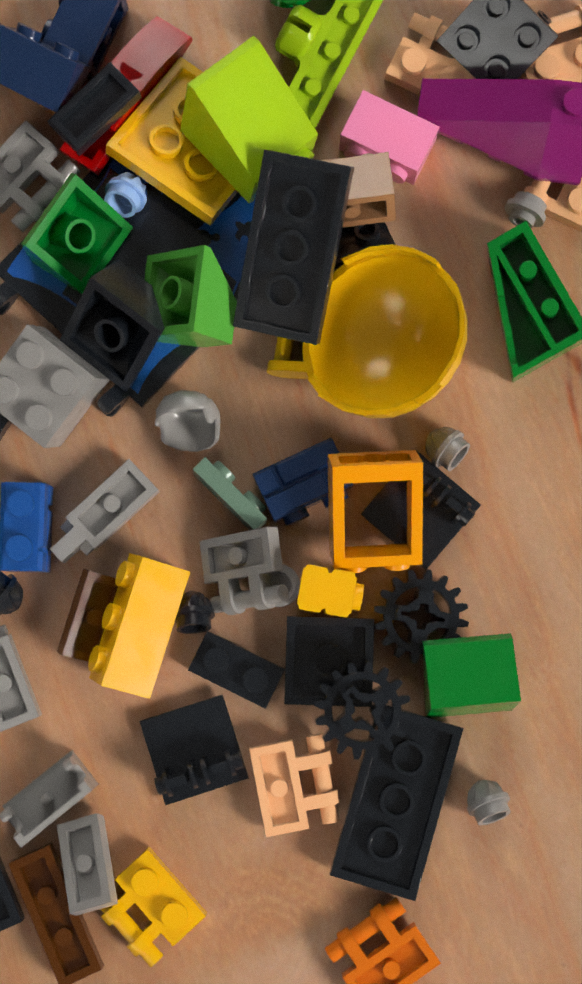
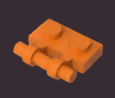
[324,896,441,984]

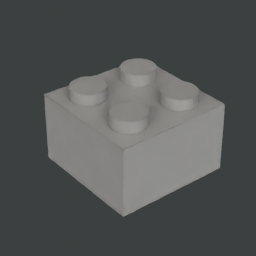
[0,324,109,448]

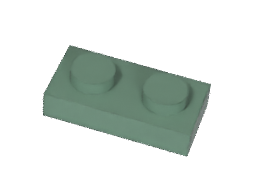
[193,457,267,530]

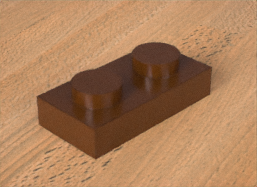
[57,568,118,662]

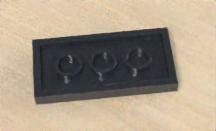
[233,149,354,345]
[329,705,464,901]

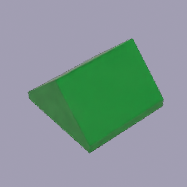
[21,173,133,294]
[423,633,521,718]

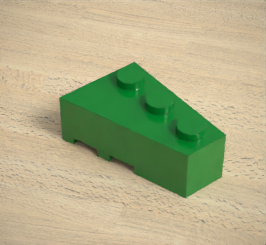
[487,221,582,382]

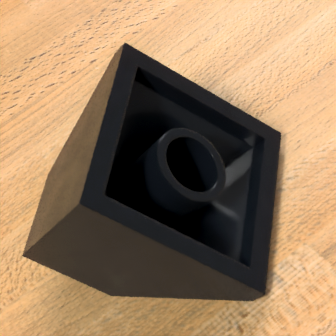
[60,260,165,392]

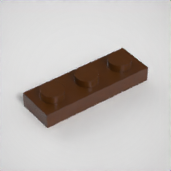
[8,842,104,984]

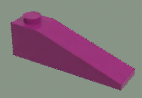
[417,78,582,185]

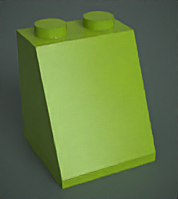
[180,35,318,204]

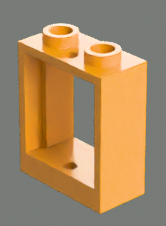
[328,450,423,573]

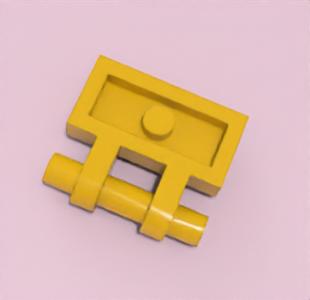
[100,847,207,967]

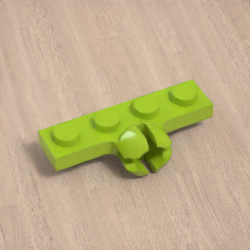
[275,0,383,128]

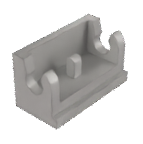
[0,750,99,847]

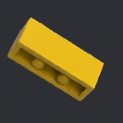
[88,553,190,699]

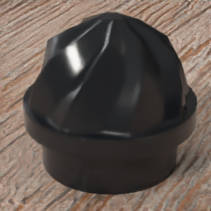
[0,571,23,615]
[175,591,215,634]

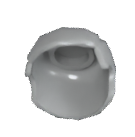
[155,390,221,452]

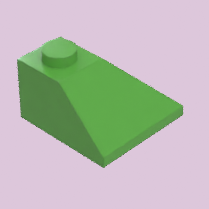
[144,245,237,347]

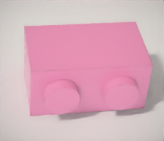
[339,90,440,185]

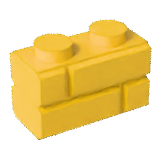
[296,564,364,618]

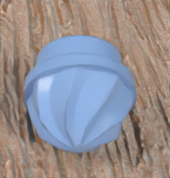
[104,172,147,218]

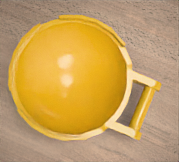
[266,244,467,418]

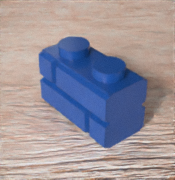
[0,482,53,573]

